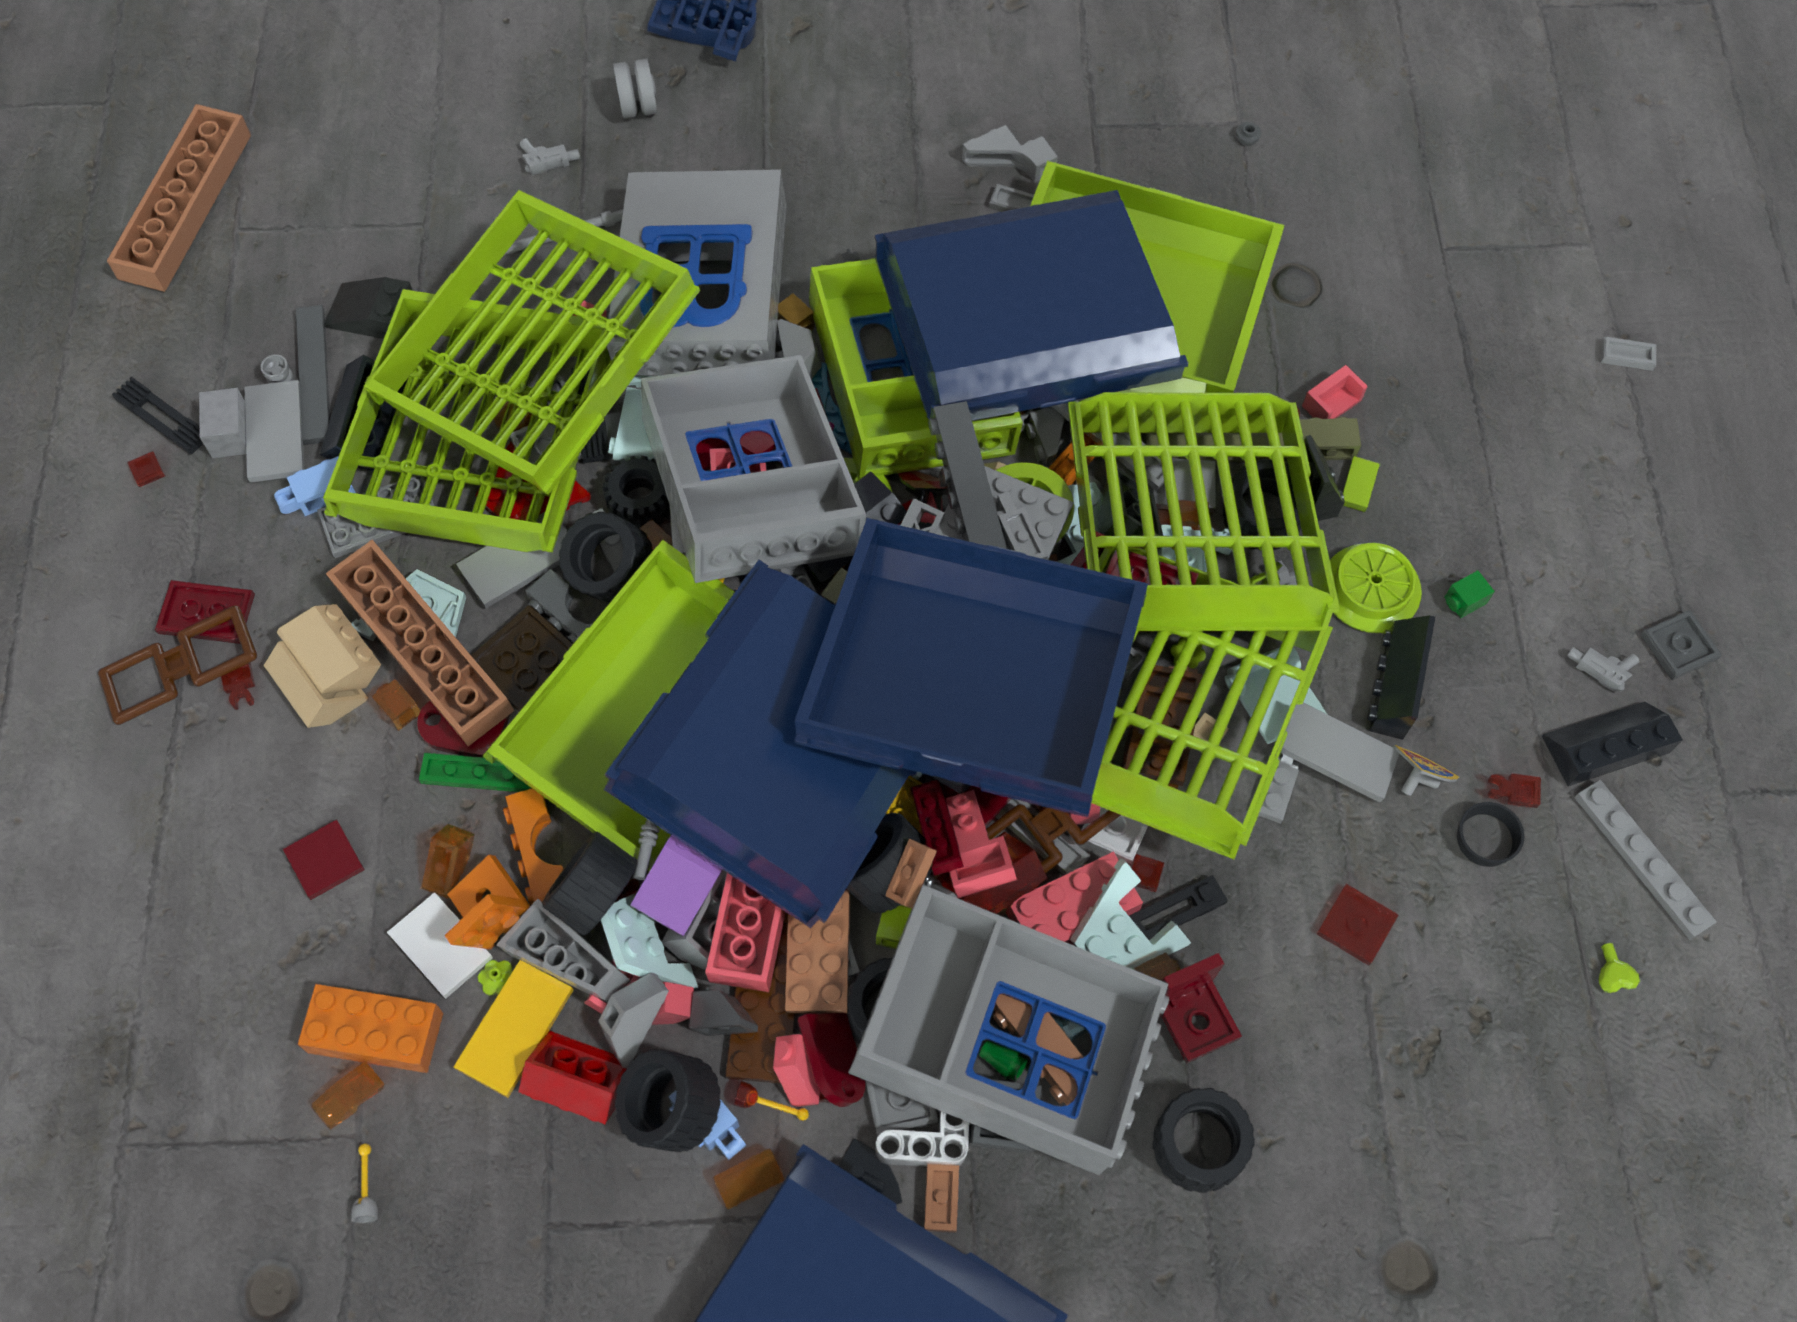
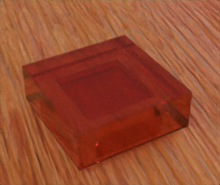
[127,451,165,487]
[1132,854,1165,892]

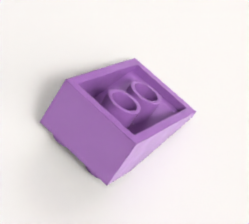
[630,835,723,936]

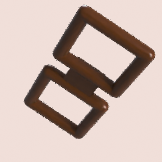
[98,605,257,725]
[986,804,1121,899]

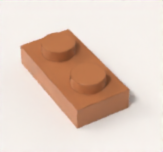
[885,839,937,908]
[924,1164,959,1233]

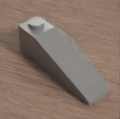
[662,870,727,970]

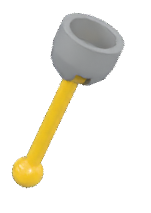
[351,1143,378,1223]

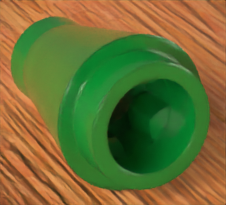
[979,1040,1027,1081]

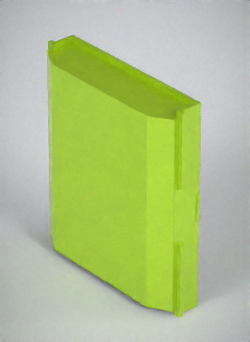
[1030,161,1285,393]
[483,540,735,873]

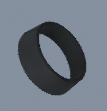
[1457,802,1525,867]

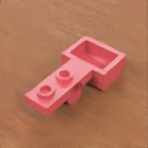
[946,790,1017,898]

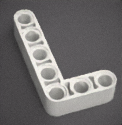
[875,1111,969,1167]

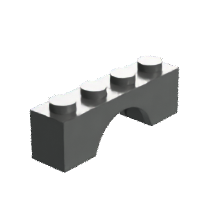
[526,569,592,644]

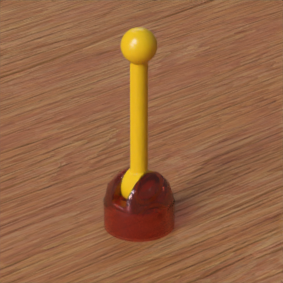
[734,1081,809,1121]

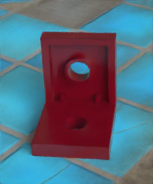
[1160,953,1242,1064]

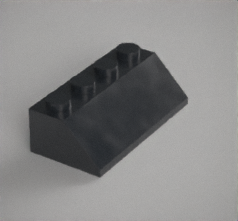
[320,355,408,471]
[803,471,907,583]
[1367,615,1436,740]
[1542,701,1683,787]

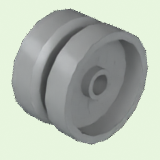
[613,58,657,119]

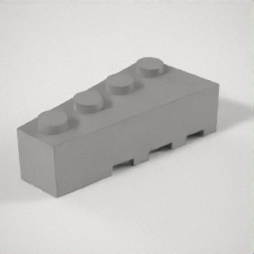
[496,899,631,1003]

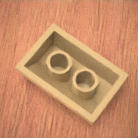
[277,604,381,694]
[264,641,368,728]

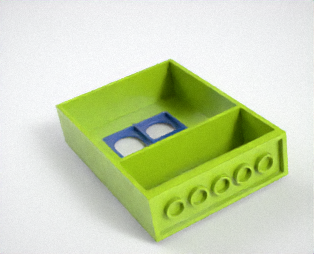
[809,258,1023,479]

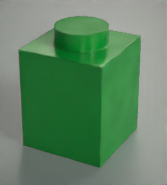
[1444,570,1495,619]

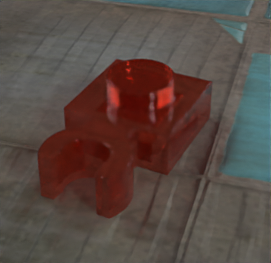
[221,662,255,710]
[1488,773,1541,808]

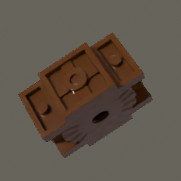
[1121,665,1203,790]

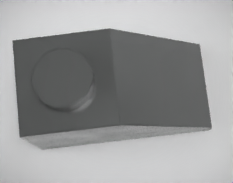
[689,986,758,1036]

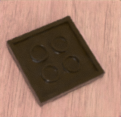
[471,605,573,712]

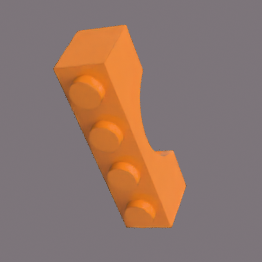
[503,788,564,905]

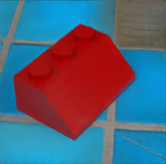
[519,1031,626,1124]

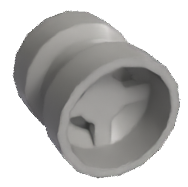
[261,354,294,384]

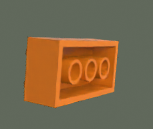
[298,984,443,1073]

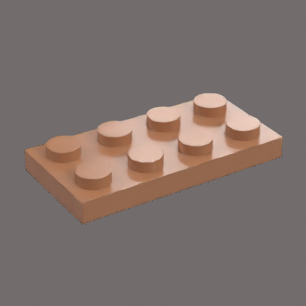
[785,890,850,1013]

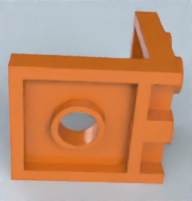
[444,854,530,950]

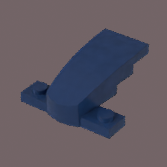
[647,0,758,62]

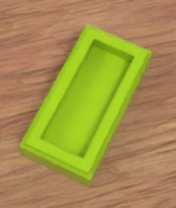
[1343,456,1380,512]

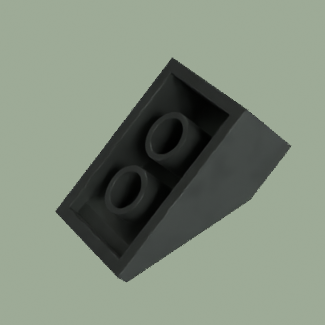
[324,277,413,339]
[1304,435,1345,521]
[1098,468,1163,549]

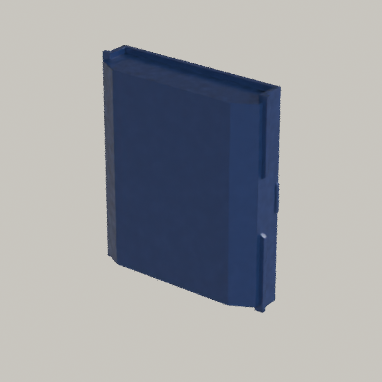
[875,190,1189,421]
[795,518,1148,818]
[604,559,917,928]
[694,1144,1068,1322]

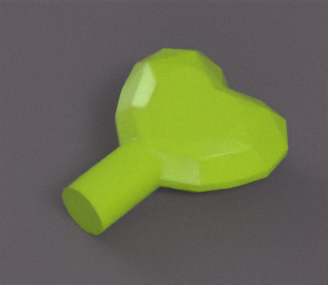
[1598,943,1640,993]

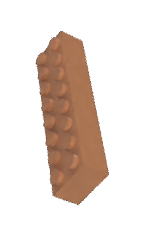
[107,104,251,292]
[326,540,514,746]

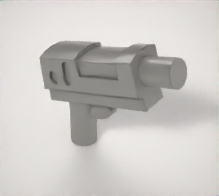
[520,139,580,176]
[1567,647,1639,693]

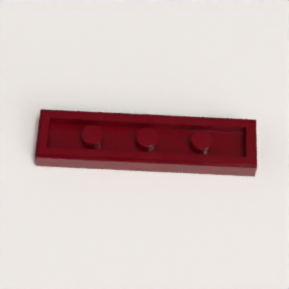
[911,780,964,876]

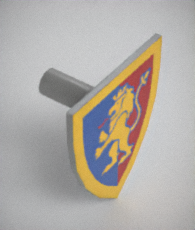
[1393,745,1459,796]

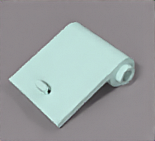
[608,387,655,461]
[1225,647,1327,744]

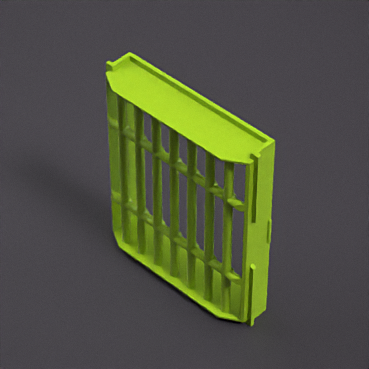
[364,190,700,495]
[323,289,611,553]
[1068,392,1340,631]
[1092,548,1333,859]

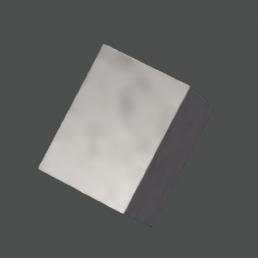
[199,388,246,458]

